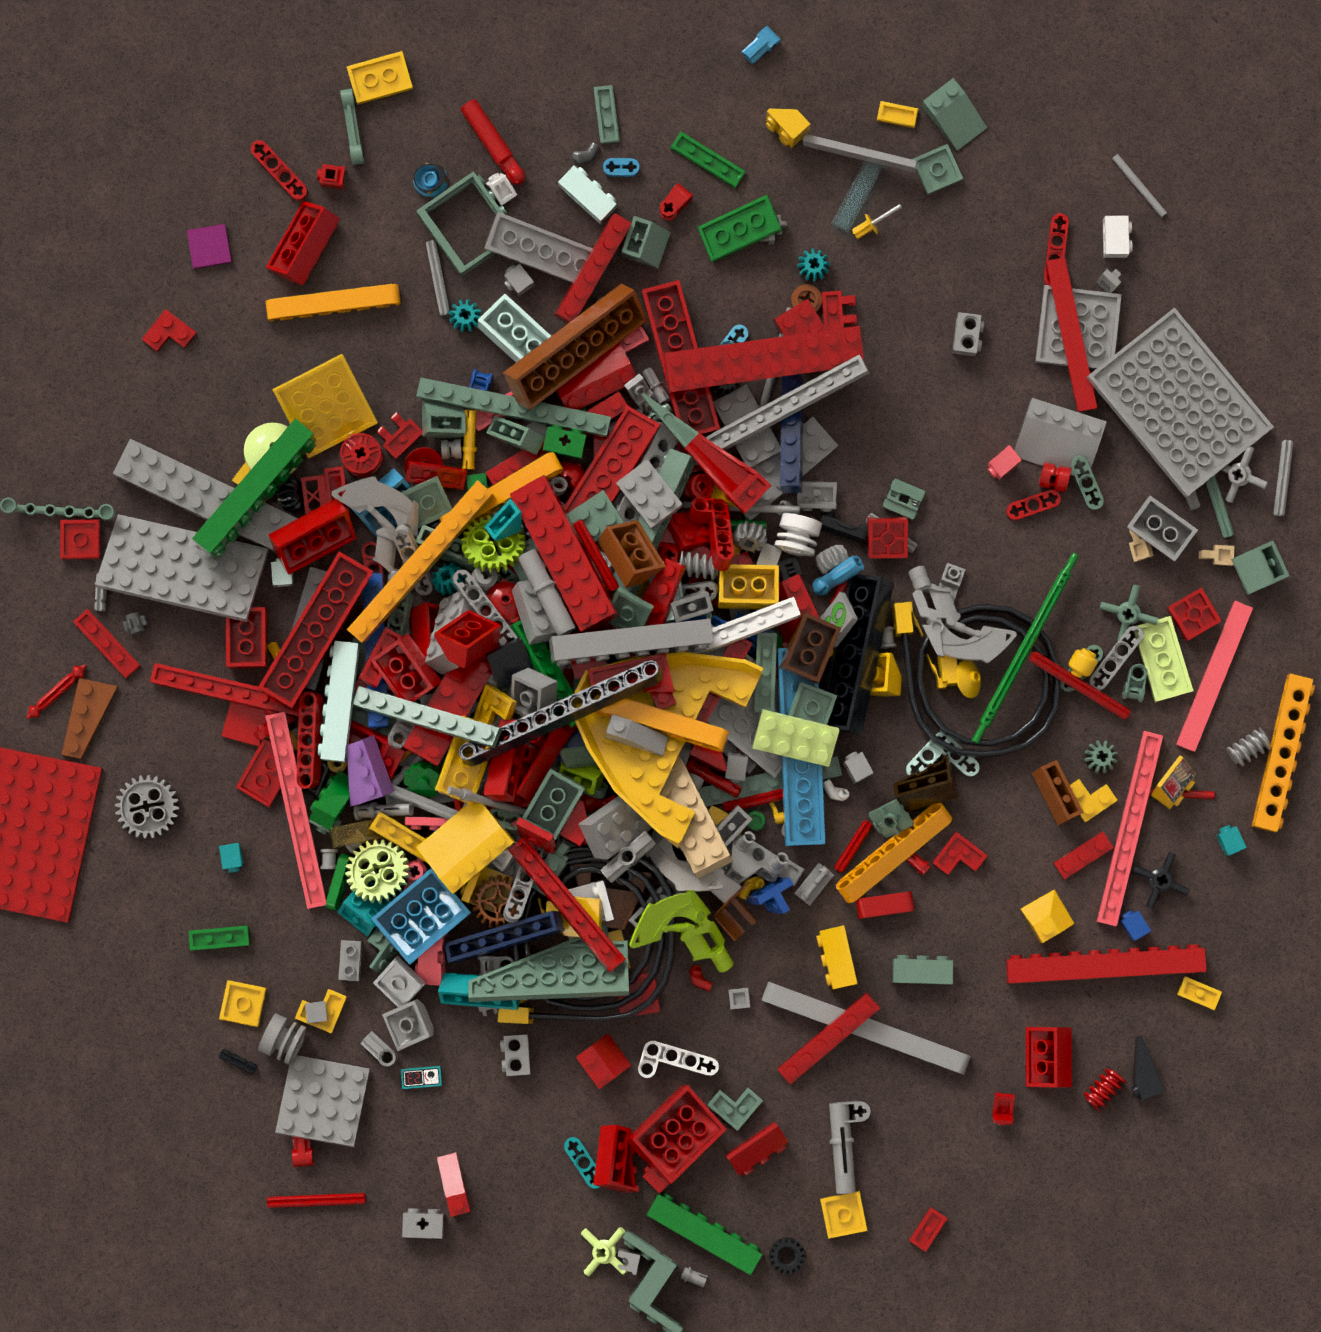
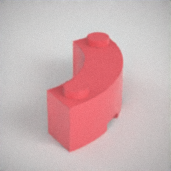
[415,933,448,986]

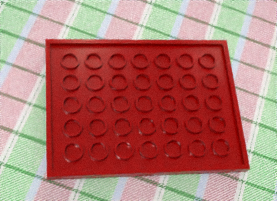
[0,747,102,923]

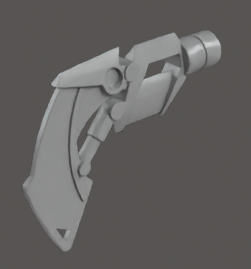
[331,476,419,583]
[908,566,1017,663]
[646,773,724,892]

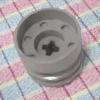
[258,1013,307,1065]

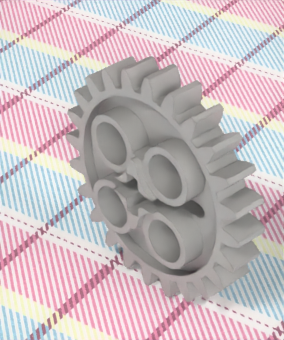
[115,775,180,839]

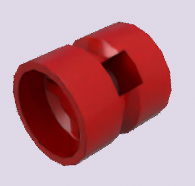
[1039,462,1071,492]
[682,474,714,500]

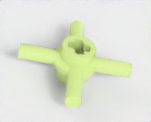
[581,1227,628,1276]

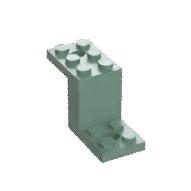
[622,1229,683,1332]

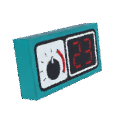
[401,1066,442,1089]

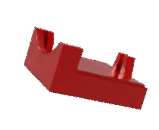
[867,517,908,558]
[1166,587,1222,642]

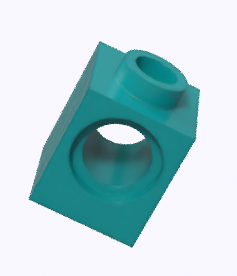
[1216,825,1247,856]
[219,843,244,873]

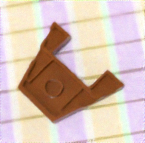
[574,864,651,929]

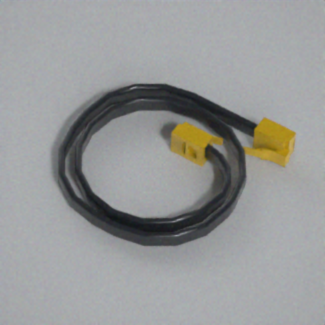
[892,602,1061,758]

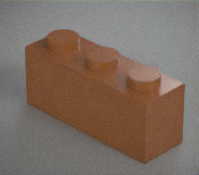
[1032,760,1084,826]

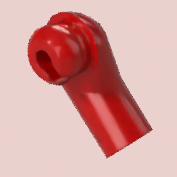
[689,965,713,992]

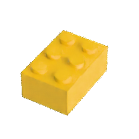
[718,564,779,609]

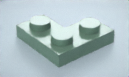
[707,1088,763,1131]

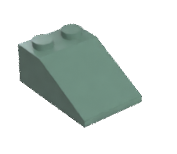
[921,78,987,151]

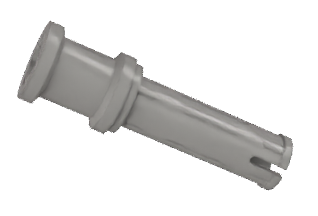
[354,802,414,820]

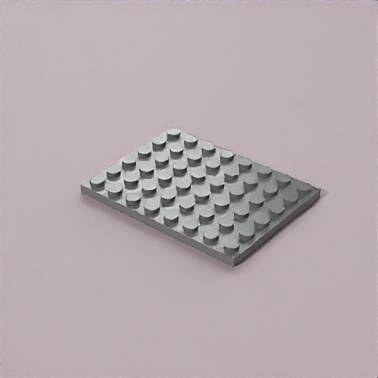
[1086,308,1274,498]

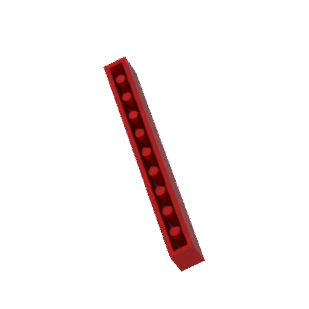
[1005,944,1207,983]

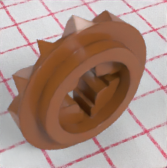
[791,284,822,312]

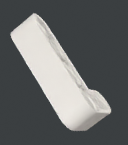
[638,1041,719,1078]

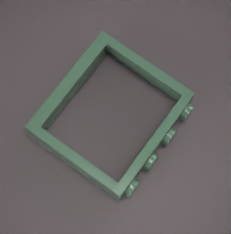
[416,171,508,277]

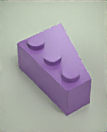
[346,735,394,807]

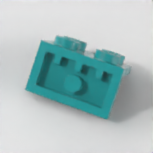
[337,881,394,937]

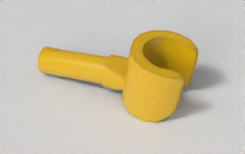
[769,802,784,824]

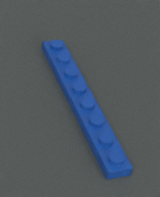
[363,573,389,729]

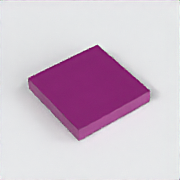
[187,224,232,269]

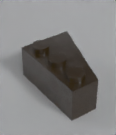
[893,754,958,812]

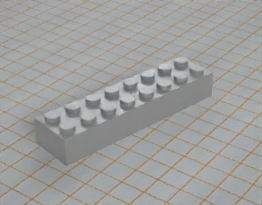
[549,619,713,666]

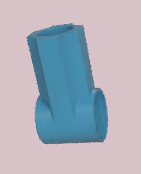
[742,26,781,65]

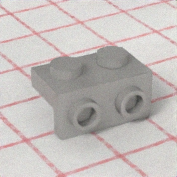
[797,481,837,512]

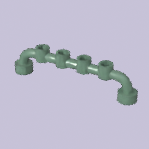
[0,497,115,521]

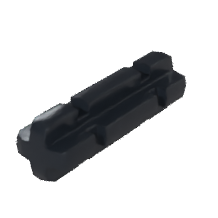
[219,1049,257,1074]

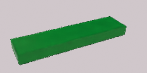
[670,131,746,189]

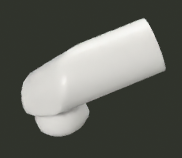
[823,779,849,801]

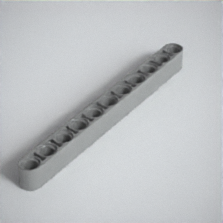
[762,982,971,1075]

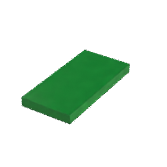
[697,195,783,263]

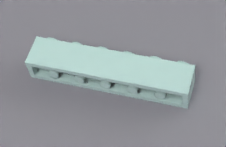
[318,641,360,763]

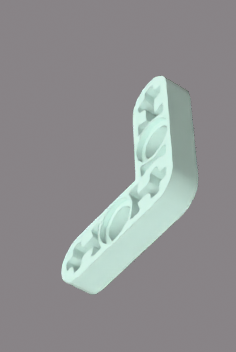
[906,732,979,777]

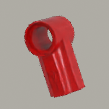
[292,1137,314,1167]

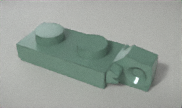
[532,842,571,896]

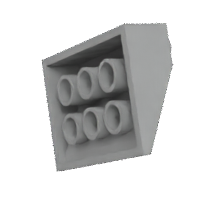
[1014,398,1106,480]

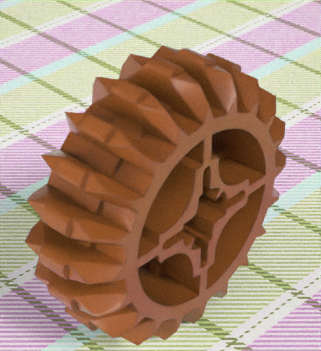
[472,875,525,928]

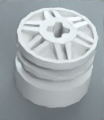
[774,513,822,556]

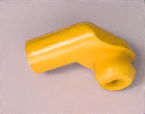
[738,876,764,900]

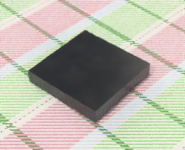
[485,637,535,690]

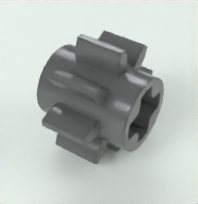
[122,612,148,635]

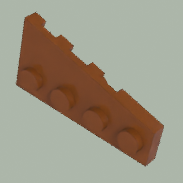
[61,678,118,759]

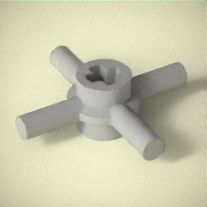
[1221,446,1268,503]

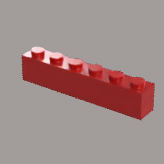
[553,213,632,324]

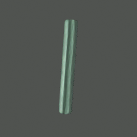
[1205,475,1234,538]

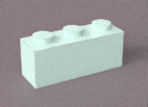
[558,166,617,224]

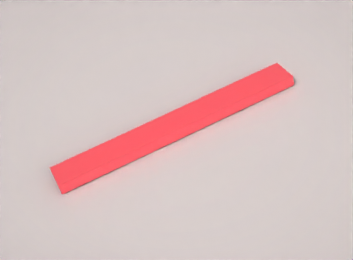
[1176,601,1253,752]

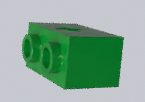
[542,424,586,459]

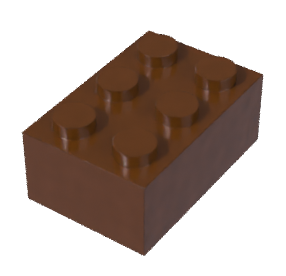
[779,612,841,684]

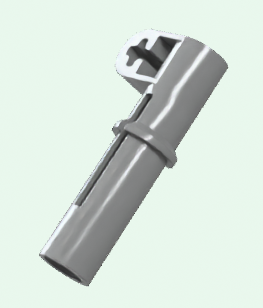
[518,549,576,636]
[829,1101,871,1194]

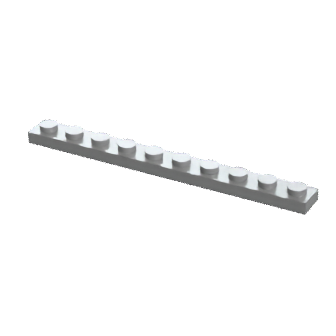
[696,355,869,465]

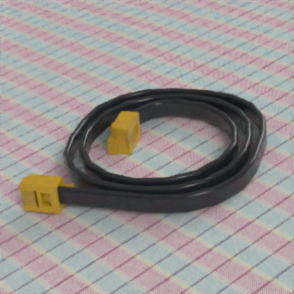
[498,845,677,1024]

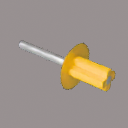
[852,204,902,239]

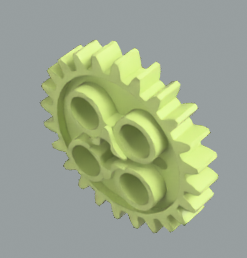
[345,839,410,903]

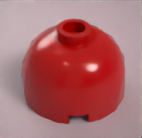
[550,460,585,498]

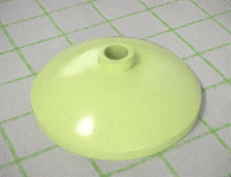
[244,423,297,474]

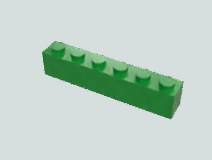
[646,1192,762,1275]

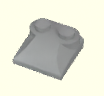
[382,999,434,1051]

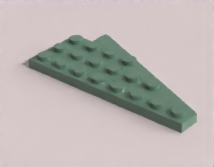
[468,926,629,1002]

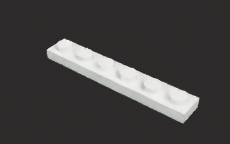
[687,597,802,654]

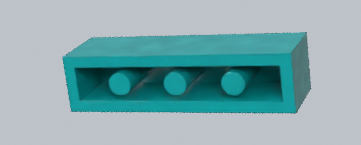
[438,973,520,1010]

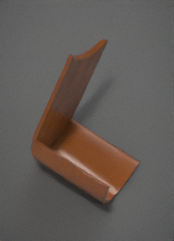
[714,882,757,941]

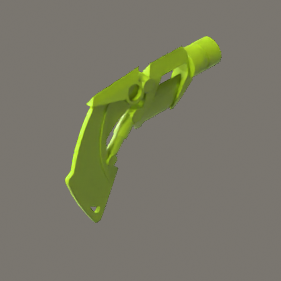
[629,890,734,972]

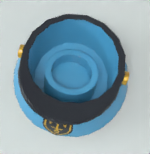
[413,163,448,197]

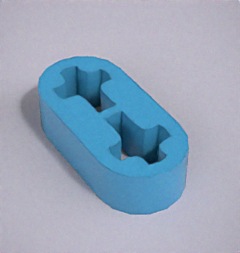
[603,158,640,177]

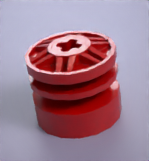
[340,433,384,478]

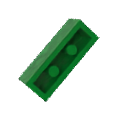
[310,770,350,830]

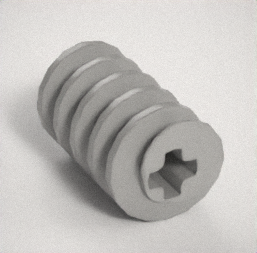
[680,551,718,581]
[464,566,497,595]
[1226,727,1271,767]

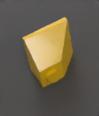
[871,653,902,697]
[1021,889,1074,943]

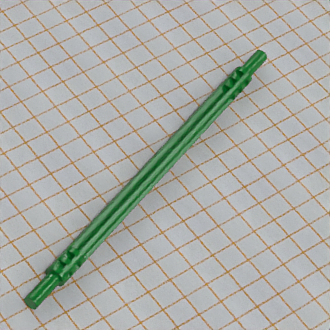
[971,553,1079,744]

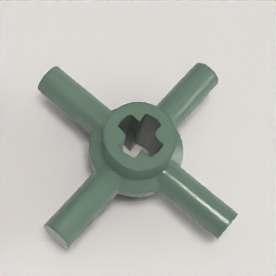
[1099,584,1158,642]

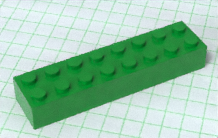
[192,418,316,560]

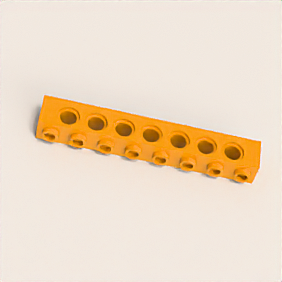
[1251,674,1315,832]

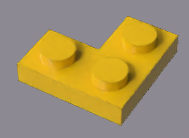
[473,684,517,725]
[1070,779,1117,822]
[295,989,347,1033]

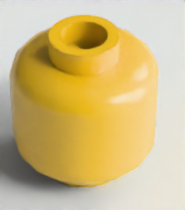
[1068,648,1098,678]

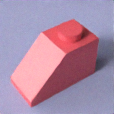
[987,445,1021,480]

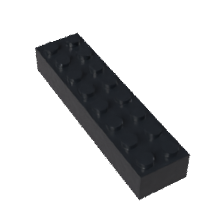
[824,574,894,735]

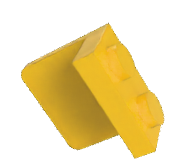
[460,867,514,912]

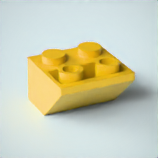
[765,108,810,148]

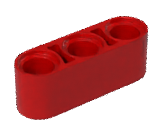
[856,891,915,919]

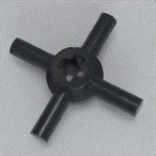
[1132,852,1190,909]

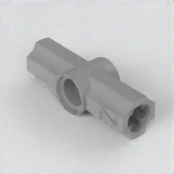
[601,831,657,883]

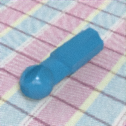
[812,555,864,596]

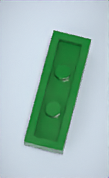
[188,925,250,951]

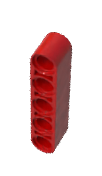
[296,692,323,789]

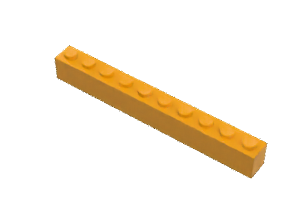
[347,480,494,644]

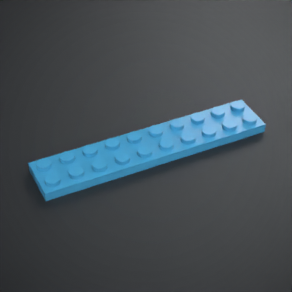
[777,648,825,846]

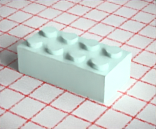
[478,294,551,362]

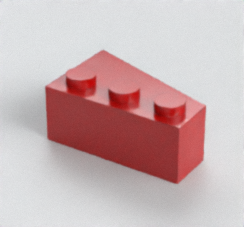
[593,1125,639,1193]

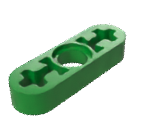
[326,853,352,911]

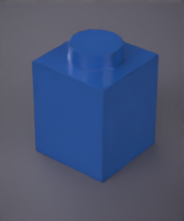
[1119,910,1151,942]

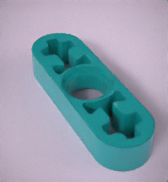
[564,1137,599,1189]

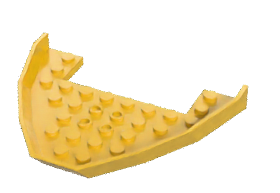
[574,652,763,848]

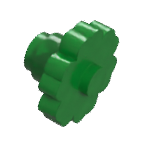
[403,762,440,798]

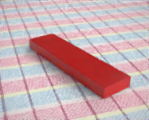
[73,609,141,679]

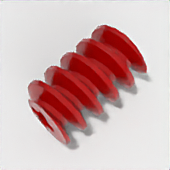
[1083,1069,1127,1112]

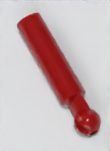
[460,99,526,185]

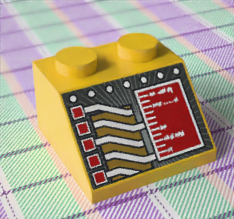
[1151,756,1196,809]

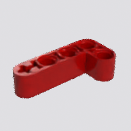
[688,498,734,572]

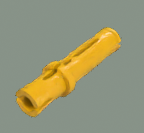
[461,410,477,469]

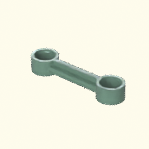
[340,88,364,165]

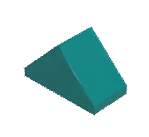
[484,499,522,541]

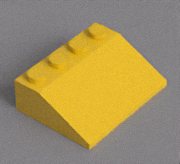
[416,802,516,894]

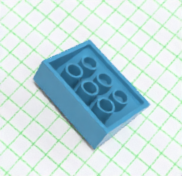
[370,868,471,965]

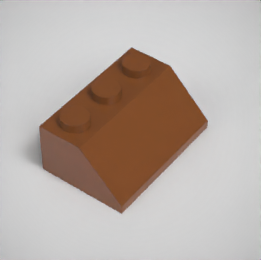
[598,520,666,588]

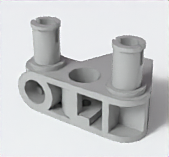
[724,831,789,884]

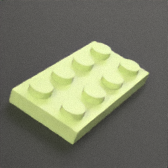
[1133,616,1193,702]
[752,709,839,767]

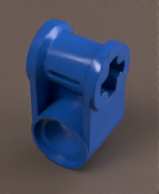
[469,369,493,391]

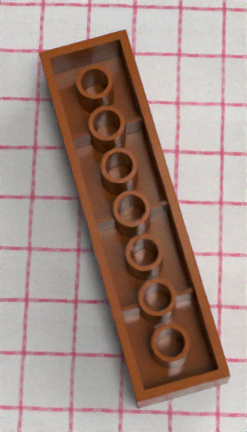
[503,284,648,410]

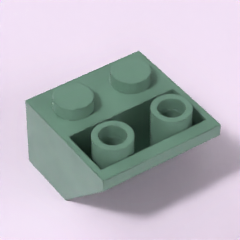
[621,216,671,269]
[422,399,466,439]
[1231,541,1289,595]

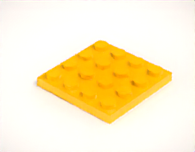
[272,354,378,459]

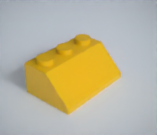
[816,925,857,989]

